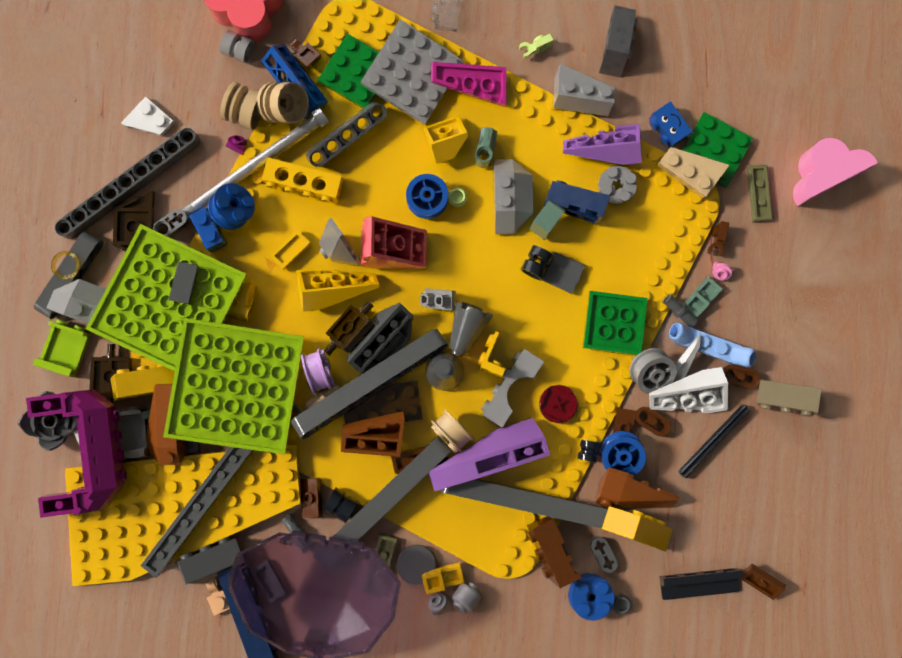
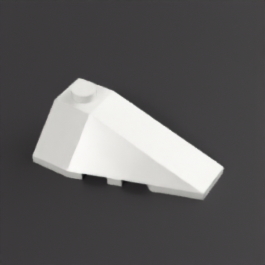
[649,367,728,413]

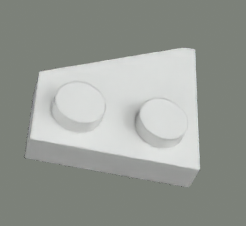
[121,97,175,136]

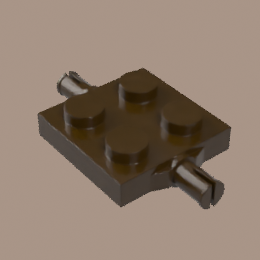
[324,301,374,356]
[89,344,132,404]

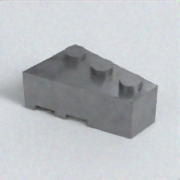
[599,5,638,78]

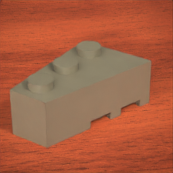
[757,380,821,416]

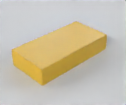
[269,229,311,270]

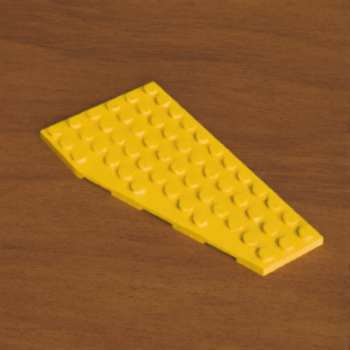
[65,445,302,586]

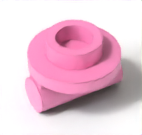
[712,261,733,281]

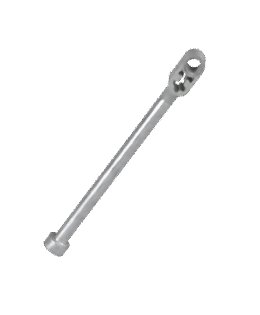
[153,107,329,237]

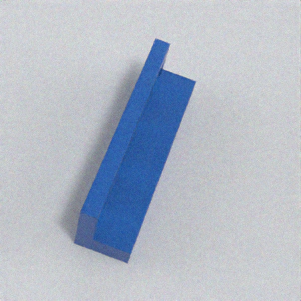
[261,44,328,119]

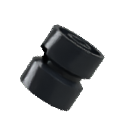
[520,245,555,281]
[323,487,359,524]

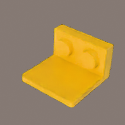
[477,331,505,378]

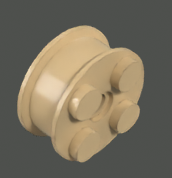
[431,409,474,453]

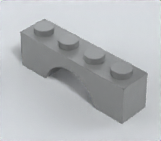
[481,349,544,428]

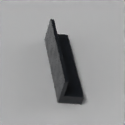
[659,568,743,600]

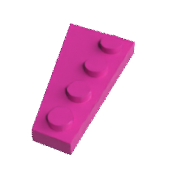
[431,62,506,106]

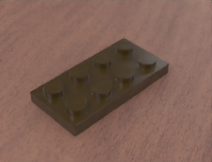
[344,381,423,424]

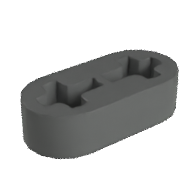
[590,536,618,573]

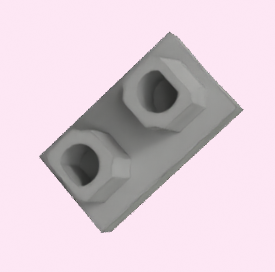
[420,288,456,311]

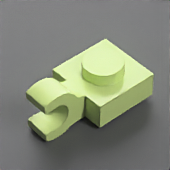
[519,34,553,59]

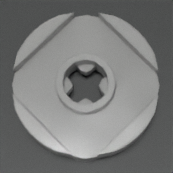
[598,166,637,205]

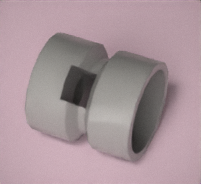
[220,30,255,63]

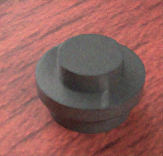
[612,594,631,615]

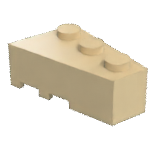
[657,147,729,199]

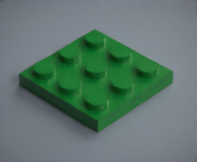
[317,33,379,109]
[682,112,753,188]
[582,291,648,355]

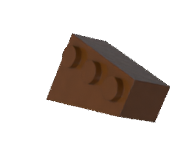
[527,516,581,588]

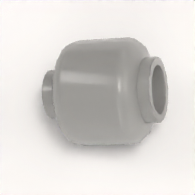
[452,582,481,614]

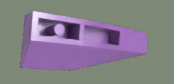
[429,418,550,491]

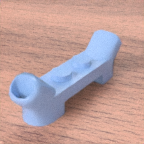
[668,322,757,368]

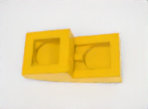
[422,562,464,594]

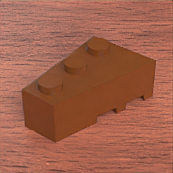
[341,411,405,457]

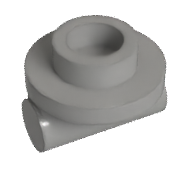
[428,594,451,615]

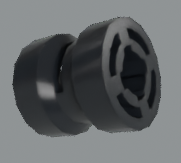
[577,440,600,463]

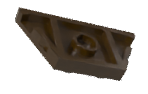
[113,191,155,252]

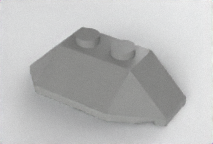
[493,159,533,234]
[47,279,106,324]

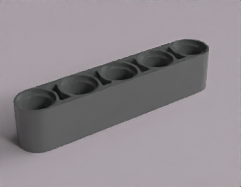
[306,102,387,167]
[34,231,103,319]

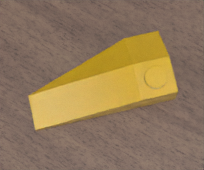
[296,268,379,311]

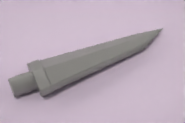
[673,333,701,382]

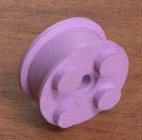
[301,348,336,395]

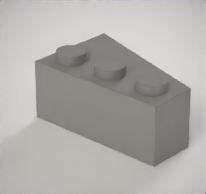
[553,64,615,116]

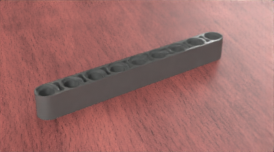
[55,128,200,239]
[291,328,448,439]
[314,436,452,569]
[440,479,608,528]

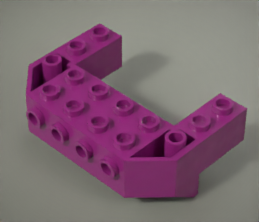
[26,389,127,518]

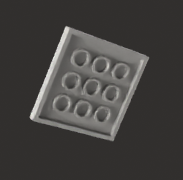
[360,19,464,125]

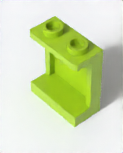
[33,319,92,378]

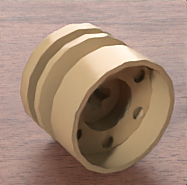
[220,82,261,131]
[257,82,309,123]

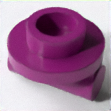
[226,135,247,155]

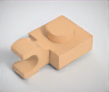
[206,578,230,616]

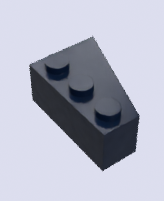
[544,180,610,225]

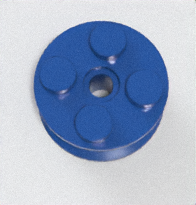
[406,174,448,219]
[208,183,255,230]
[601,431,646,475]
[568,573,614,621]

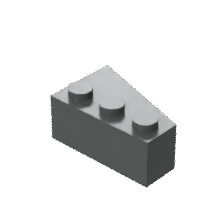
[176,536,244,584]

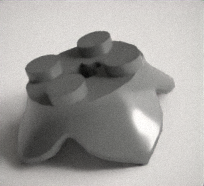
[18,391,77,451]

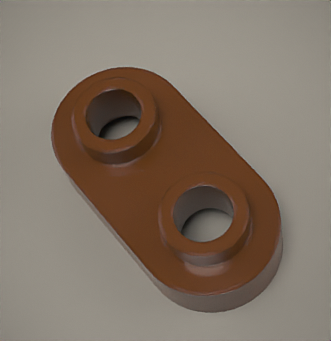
[722,365,760,389]
[635,407,671,437]

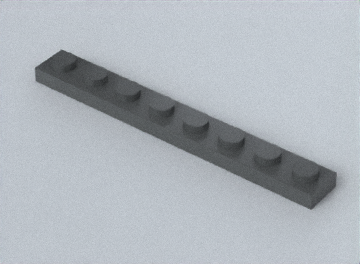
[140,447,253,578]

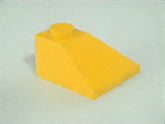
[423,116,468,164]

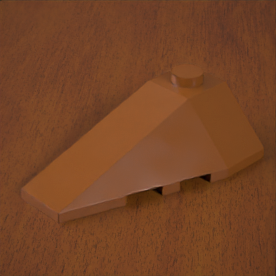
[146,384,187,465]
[595,467,679,509]

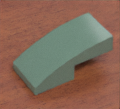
[683,276,722,317]

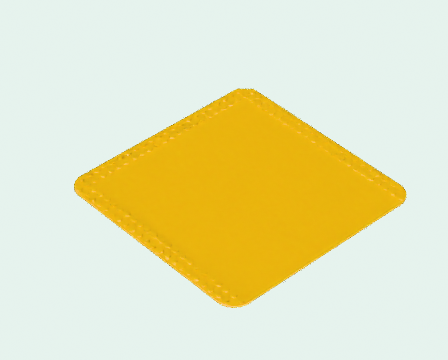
[131,0,720,579]

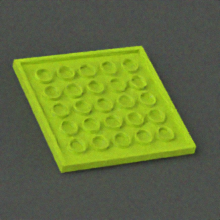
[86,224,247,371]
[163,318,304,455]

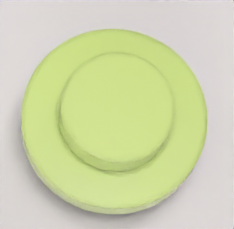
[448,188,467,207]

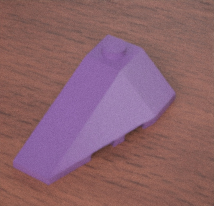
[563,124,642,165]

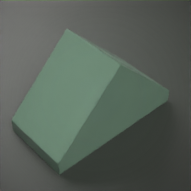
[529,200,565,240]

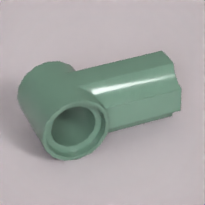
[475,127,498,168]

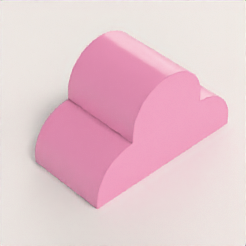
[793,138,878,206]

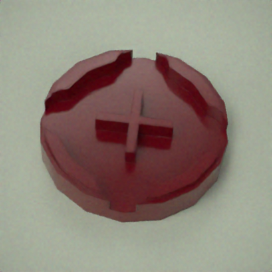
[539,385,578,423]

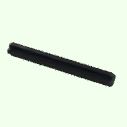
[678,405,750,478]

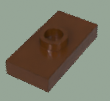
[612,408,636,433]
[301,478,322,518]

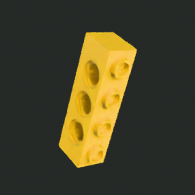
[262,157,344,203]

